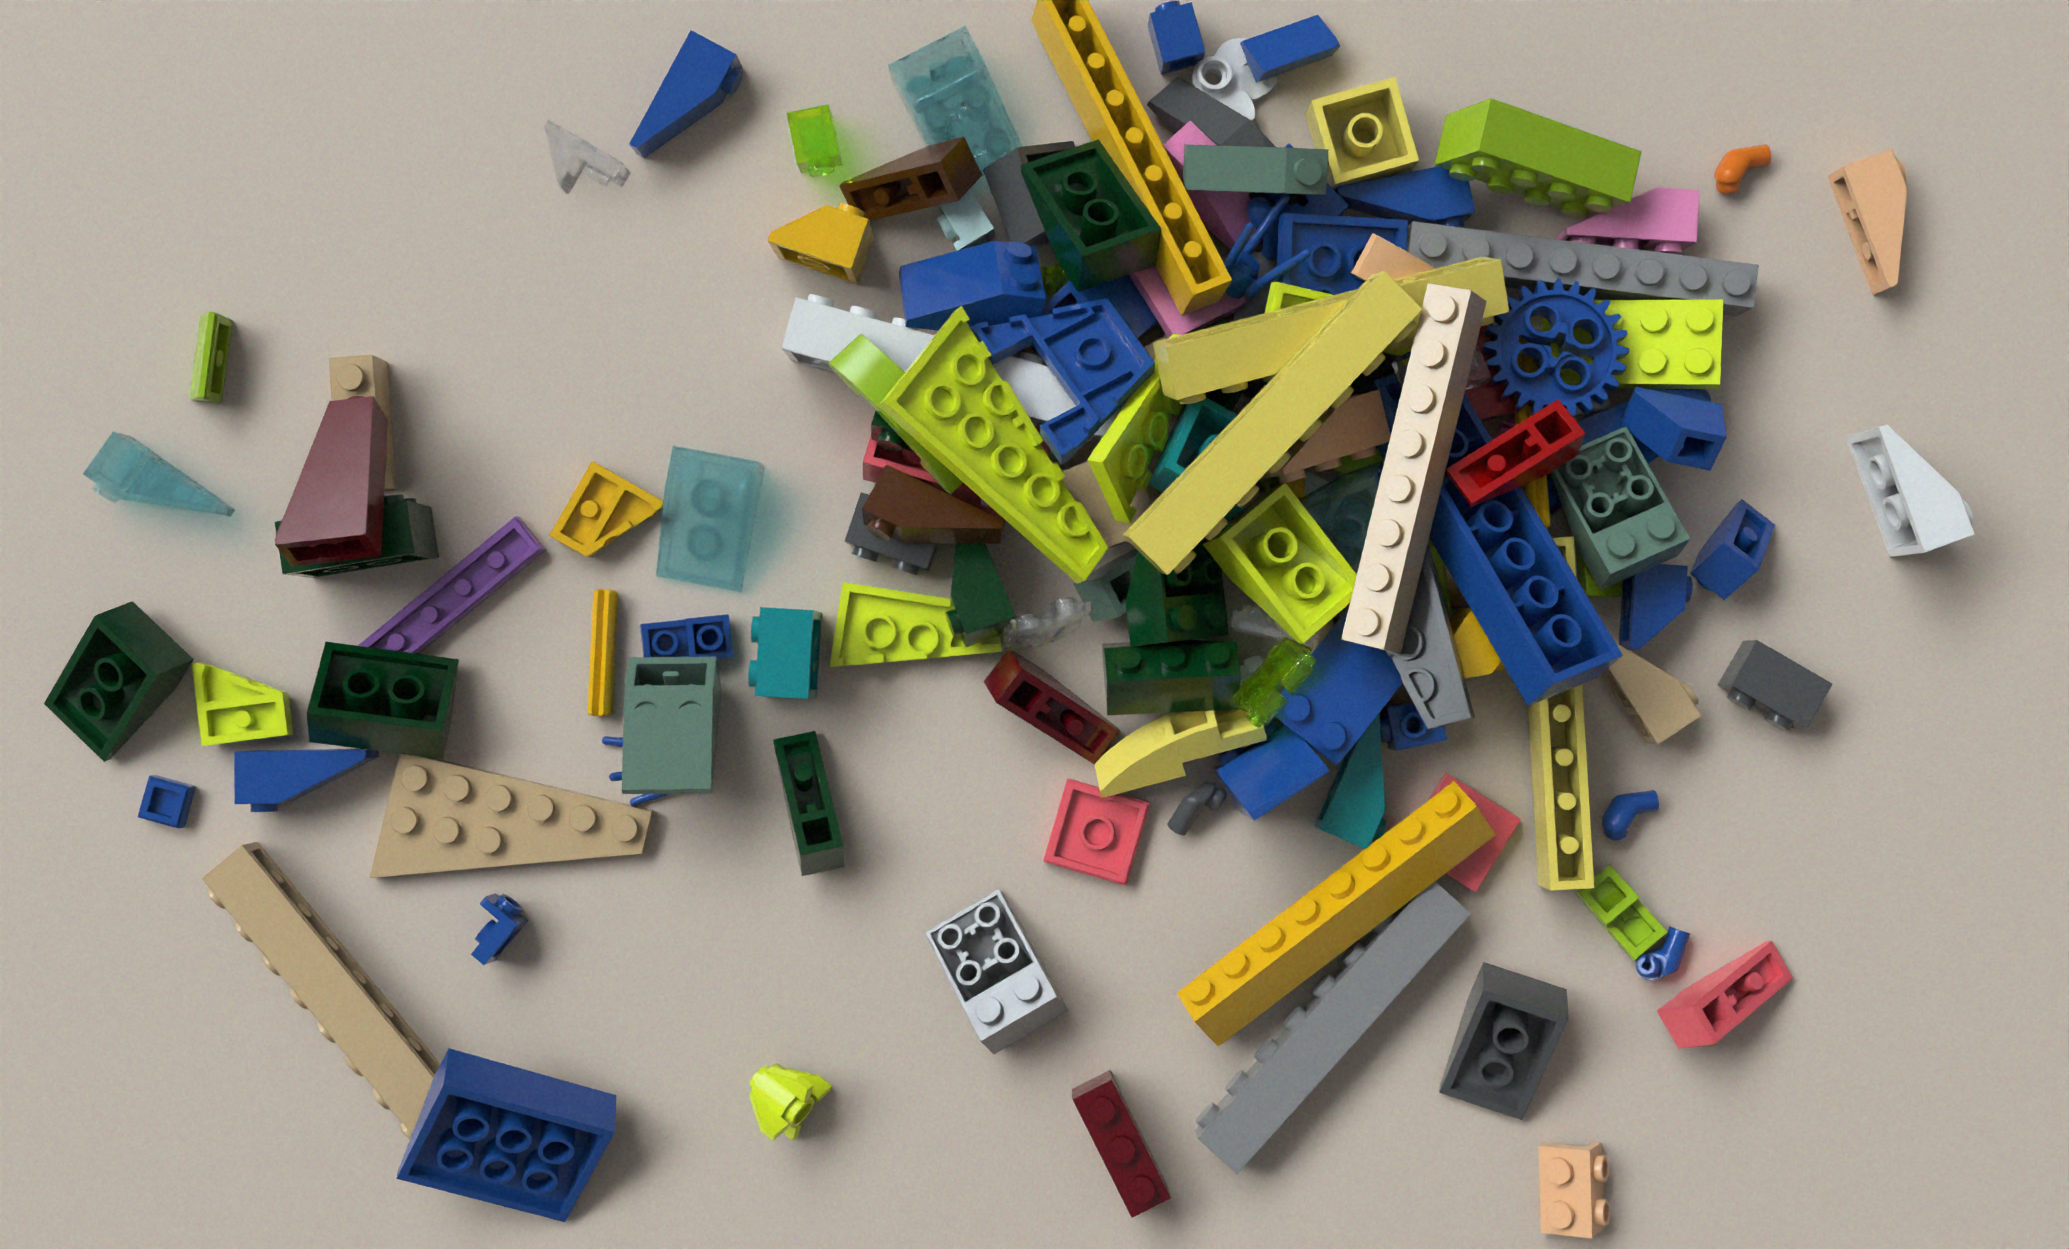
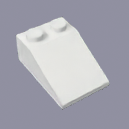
[1846,424,1975,557]

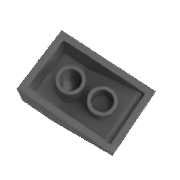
[1439,962,1569,1120]

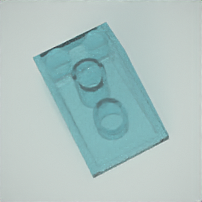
[656,446,765,592]

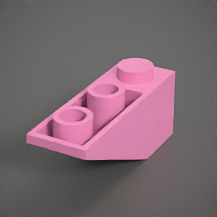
[1557,188,1700,255]

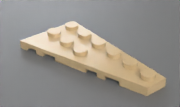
[369,754,655,878]

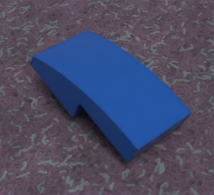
[640,614,733,659]

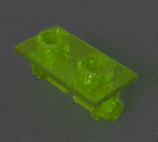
[1229,636,1317,728]

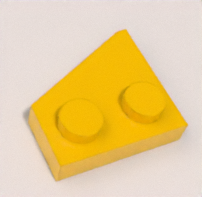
[549,461,666,558]

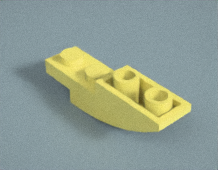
[1094,700,1267,798]

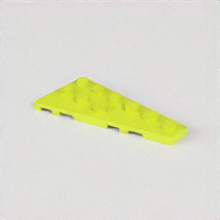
[878,306,1108,584]

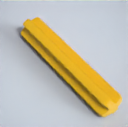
[587,589,618,717]

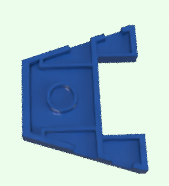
[971,298,1155,465]

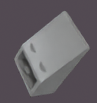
[925,889,1069,1054]

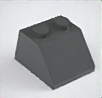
[983,141,1075,246]

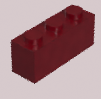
[1072,1070,1171,1218]

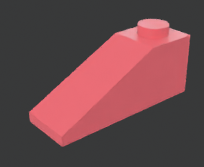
[1657,941,1793,1049]

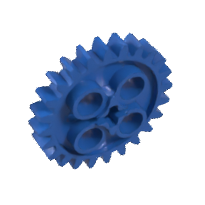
[1482,278,1629,418]

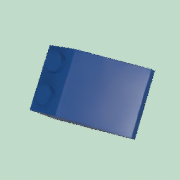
[899,241,1046,331]
[1267,607,1403,765]
[1213,720,1330,821]

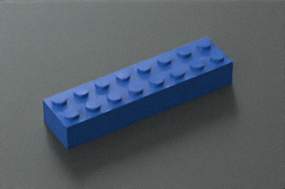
[1366,370,1623,706]

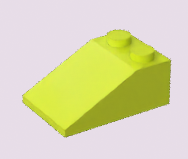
[1203,483,1357,644]

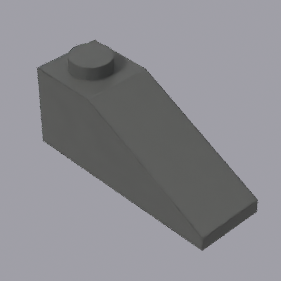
[1147,77,1275,147]

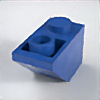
[1621,387,1727,471]

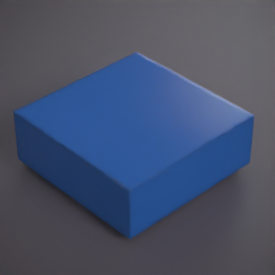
[138,775,196,829]

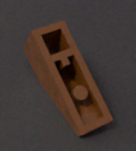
[839,137,982,221]
[862,465,1005,544]

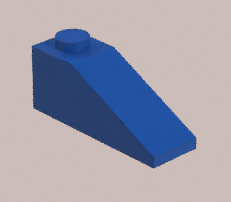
[629,30,743,158]
[1335,167,1475,228]
[234,749,379,812]

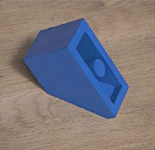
[1690,499,1775,600]
[1619,564,1693,650]

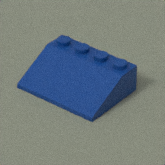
[396,1048,617,1222]

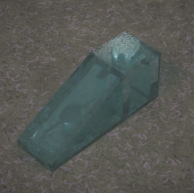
[83,431,235,517]

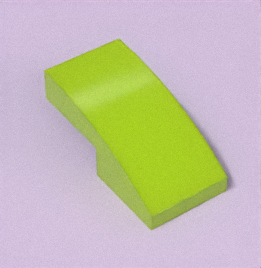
[1576,864,1667,961]

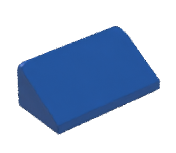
[1240,15,1340,83]

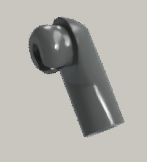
[1167,782,1227,836]

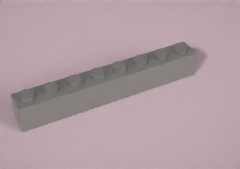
[1407,221,1759,316]
[1195,881,1471,1174]

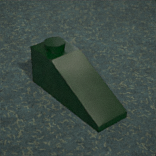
[945,501,1016,648]
[773,731,844,876]

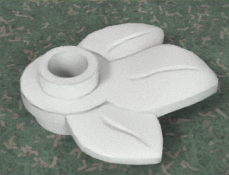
[1192,38,1277,121]

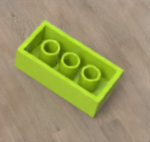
[1435,98,1642,218]

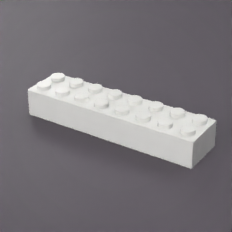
[782,294,1127,445]

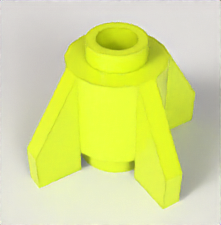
[749,1064,832,1141]

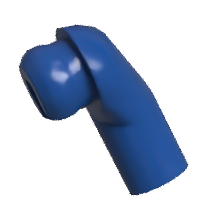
[1246,196,1282,260]
[1602,790,1659,841]
[1636,927,1690,981]

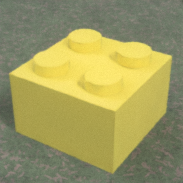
[1305,77,1419,190]

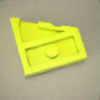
[192,663,294,746]

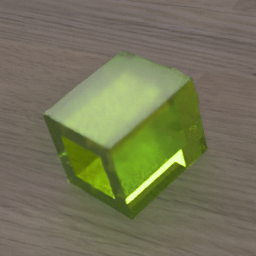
[786,104,843,177]

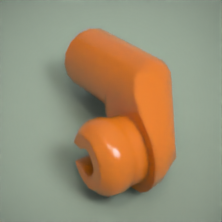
[1714,144,1771,194]

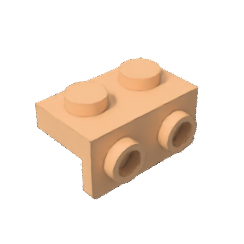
[1538,1142,1610,1239]

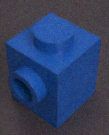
[1380,701,1447,751]

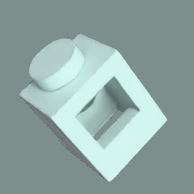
[936,189,995,251]

